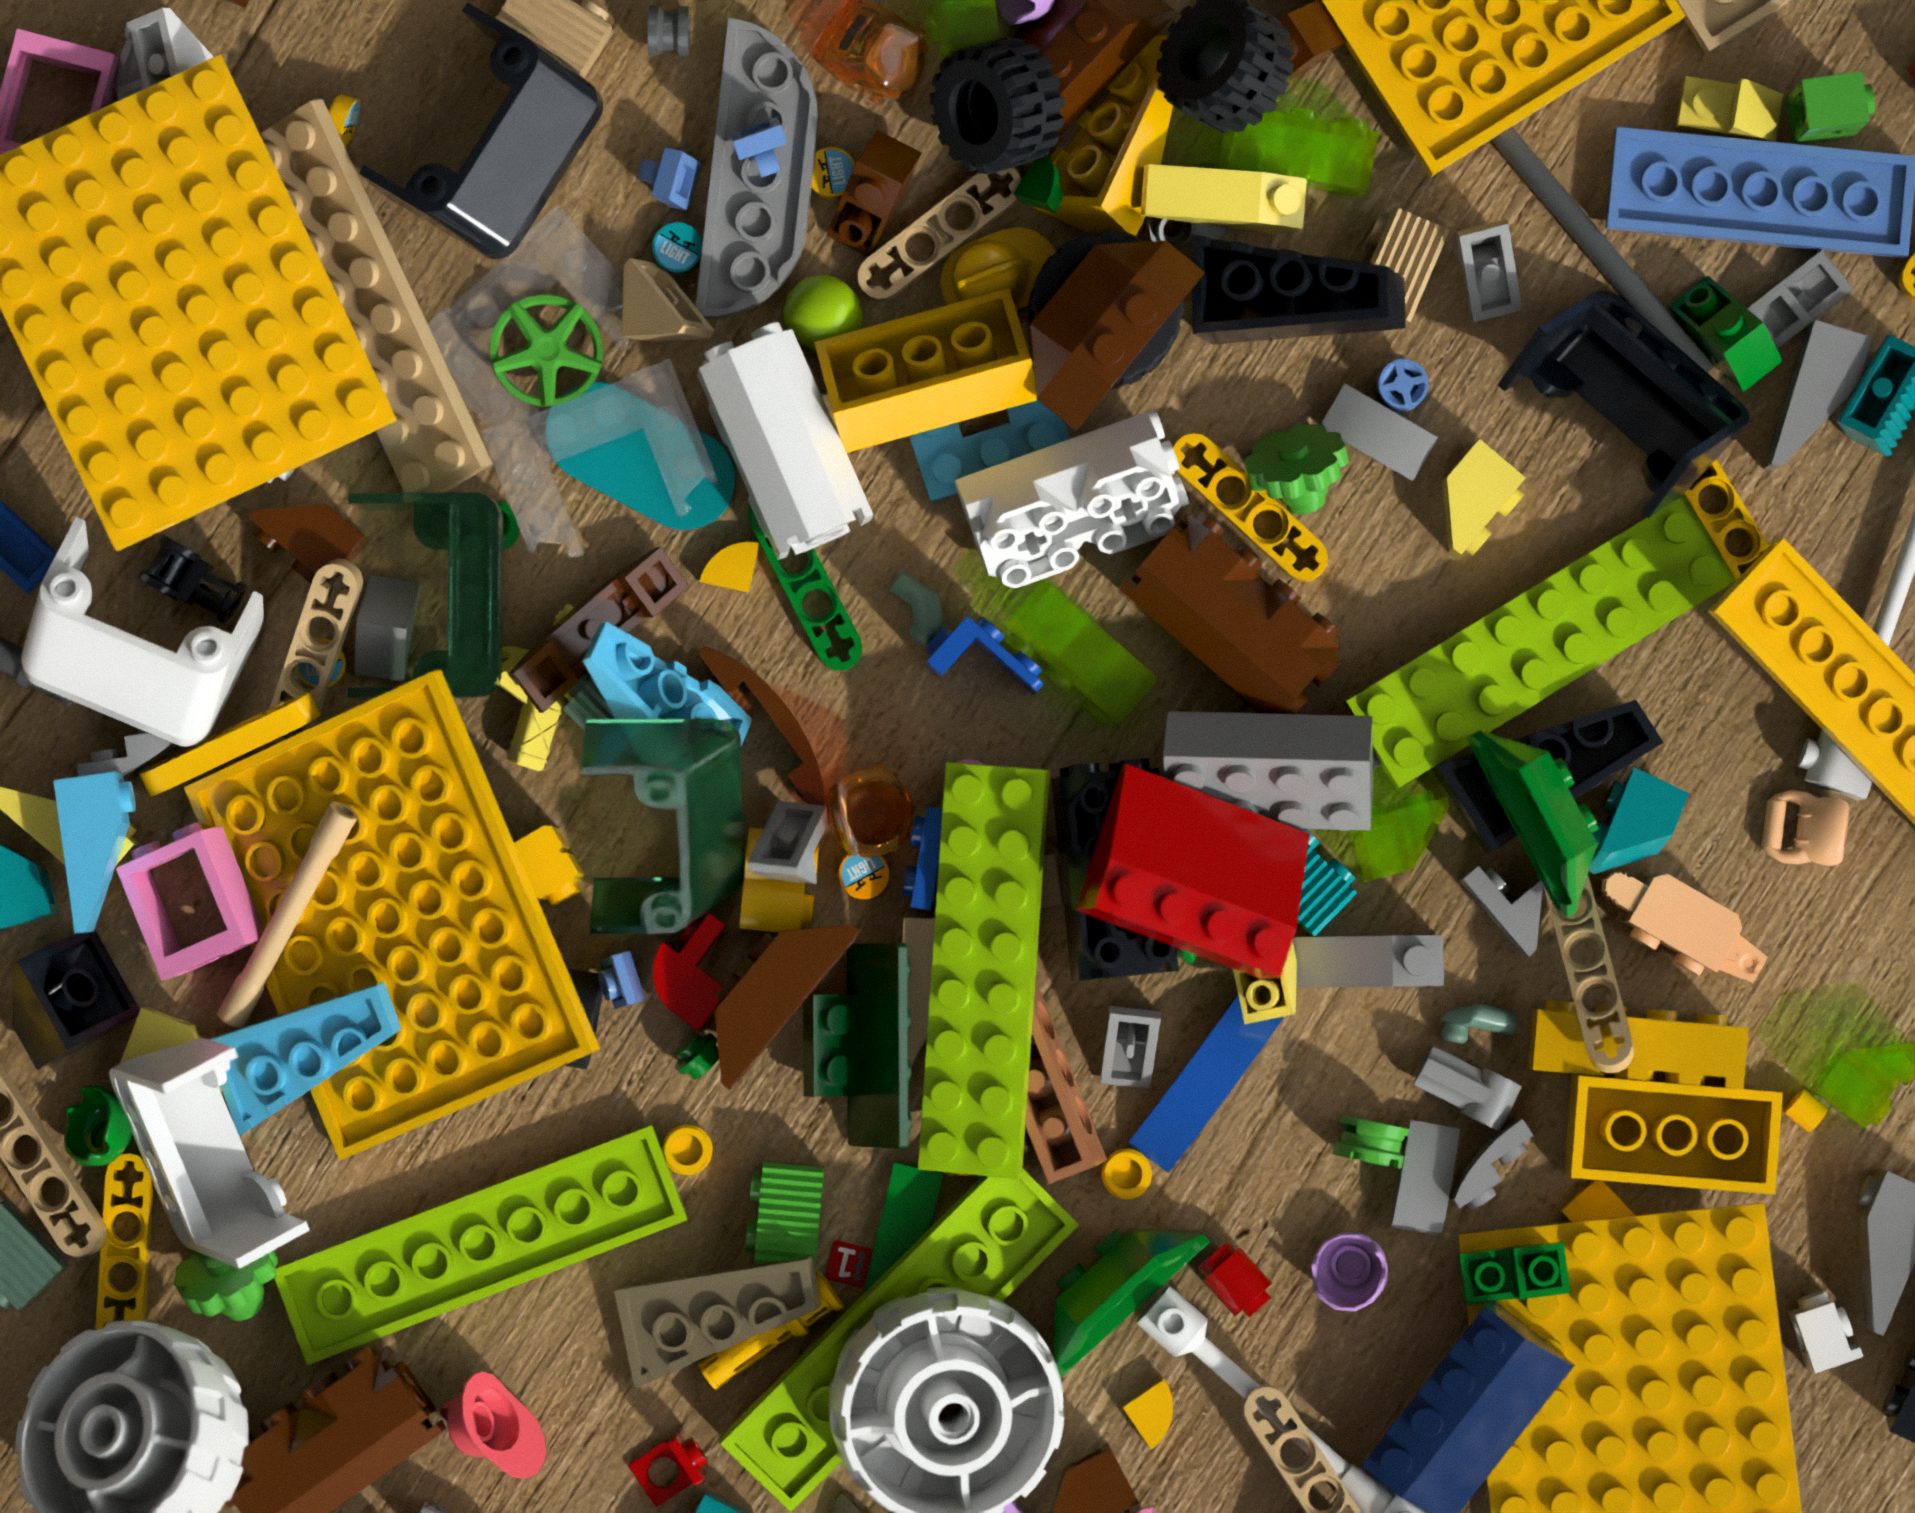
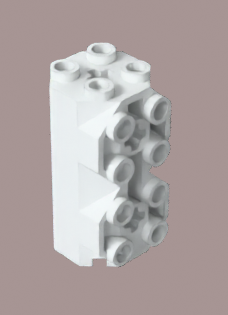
[697,322,873,560]
[954,409,1189,588]

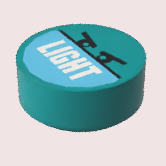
[652,222,703,275]

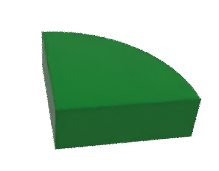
[1013,155,1063,213]

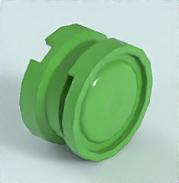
[1332,1114,1410,1169]

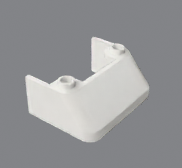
[21,517,264,747]
[109,1038,309,1269]

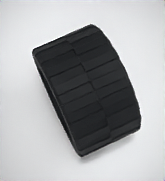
[1028,230,1183,389]

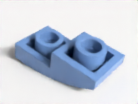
[598,951,646,1009]

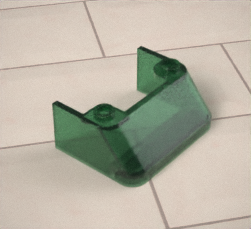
[347,492,503,702]
[581,719,745,934]

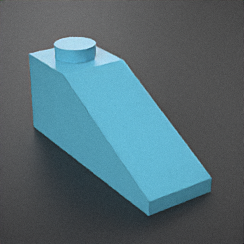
[53,771,136,933]

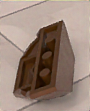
[1010,0,1176,148]
[1030,240,1205,431]
[715,924,862,1090]

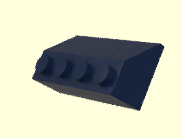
[1361,1301,1575,1513]

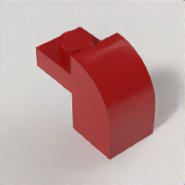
[653,913,728,1031]

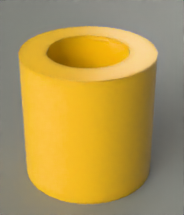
[1783,1088,1828,1133]

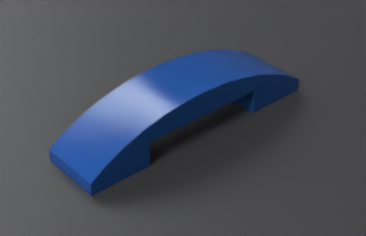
[1127,993,1283,1173]

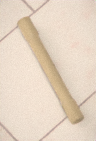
[217,802,358,1028]

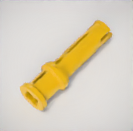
[698,1271,844,1391]

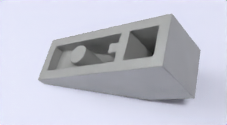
[1763,320,1876,472]
[1293,935,1444,988]
[1857,1169,1915,1336]

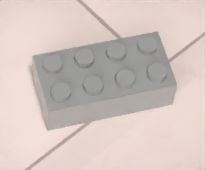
[1163,711,1373,831]

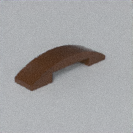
[510,546,689,713]
[697,646,826,806]

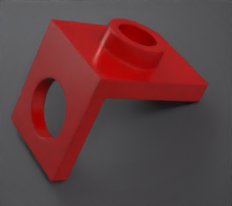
[629,1431,708,1507]

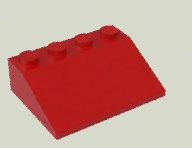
[1075,764,1310,979]

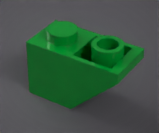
[1669,276,1783,392]

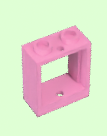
[0,29,120,155]
[116,822,265,981]

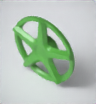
[489,295,603,407]

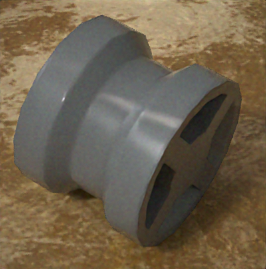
[647,5,691,57]

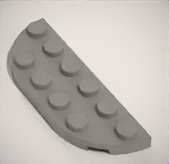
[696,17,819,319]

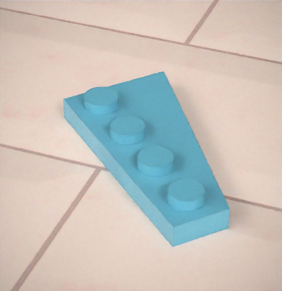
[208,982,402,1136]

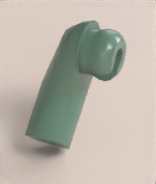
[889,570,945,645]
[1440,1003,1518,1044]

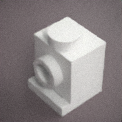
[1787,1291,1863,1374]

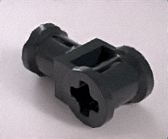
[138,534,247,625]

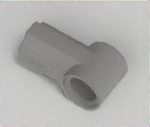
[1413,1046,1522,1132]

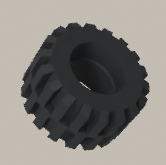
[1156,0,1295,133]
[930,37,1065,174]

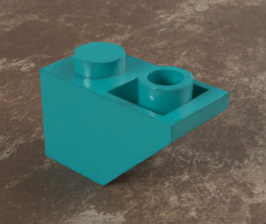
[1589,767,1689,874]
[0,841,60,931]

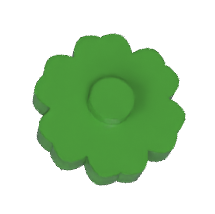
[1244,424,1349,514]
[174,1250,278,1321]

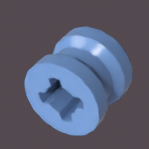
[1375,359,1429,413]

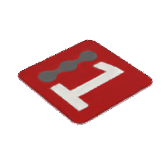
[825,1240,873,1288]

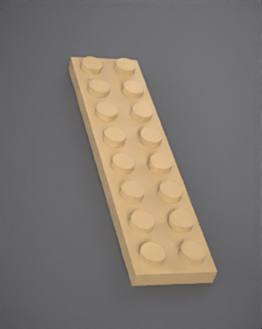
[260,99,493,508]

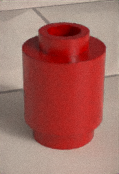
[1198,1241,1272,1318]

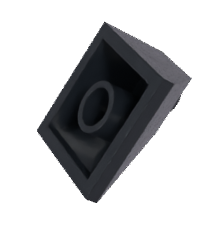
[12,929,140,1070]

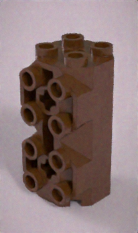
[1118,512,1341,714]
[224,1343,447,1513]

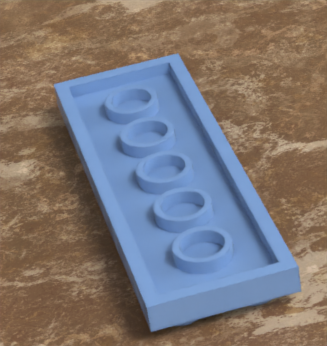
[1605,127,1915,259]

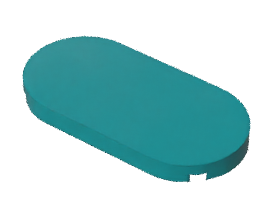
[546,382,736,531]

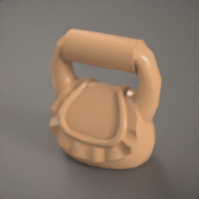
[1761,789,1850,866]

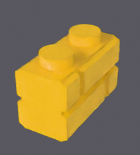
[514,825,585,906]

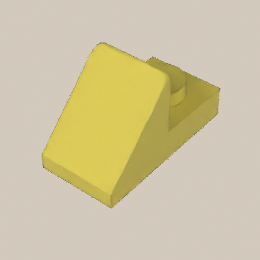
[1675,76,1783,142]

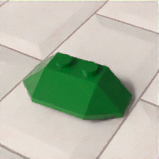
[1465,730,1598,918]
[1052,1228,1210,1378]

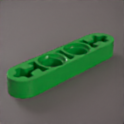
[747,505,862,672]

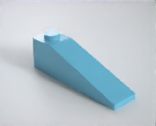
[583,622,753,808]

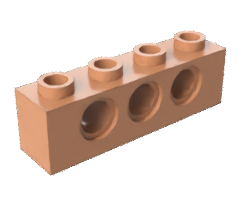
[1025,980,1107,1184]

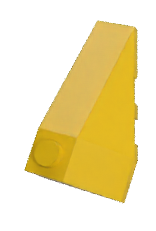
[1032,35,1173,236]

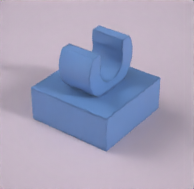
[730,116,787,177]
[637,147,702,211]

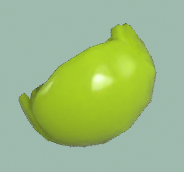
[782,274,865,353]

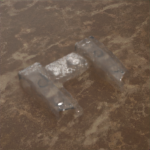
[428,205,631,438]
[481,358,718,558]

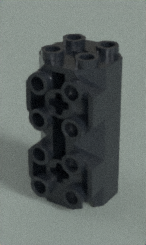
[1051,758,1179,981]

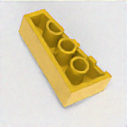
[1527,1000,1749,1089]

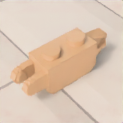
[1599,872,1767,983]

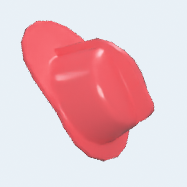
[440,1371,546,1479]

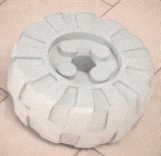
[829,1287,1065,1513]
[15,1320,248,1513]

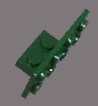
[803,943,912,1149]

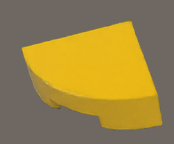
[699,542,760,593]
[1122,1378,1173,1449]

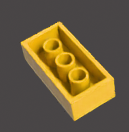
[814,288,1037,453]
[1564,1074,1783,1195]

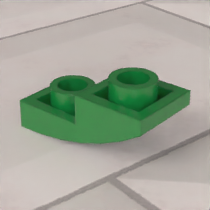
[1457,1241,1571,1305]

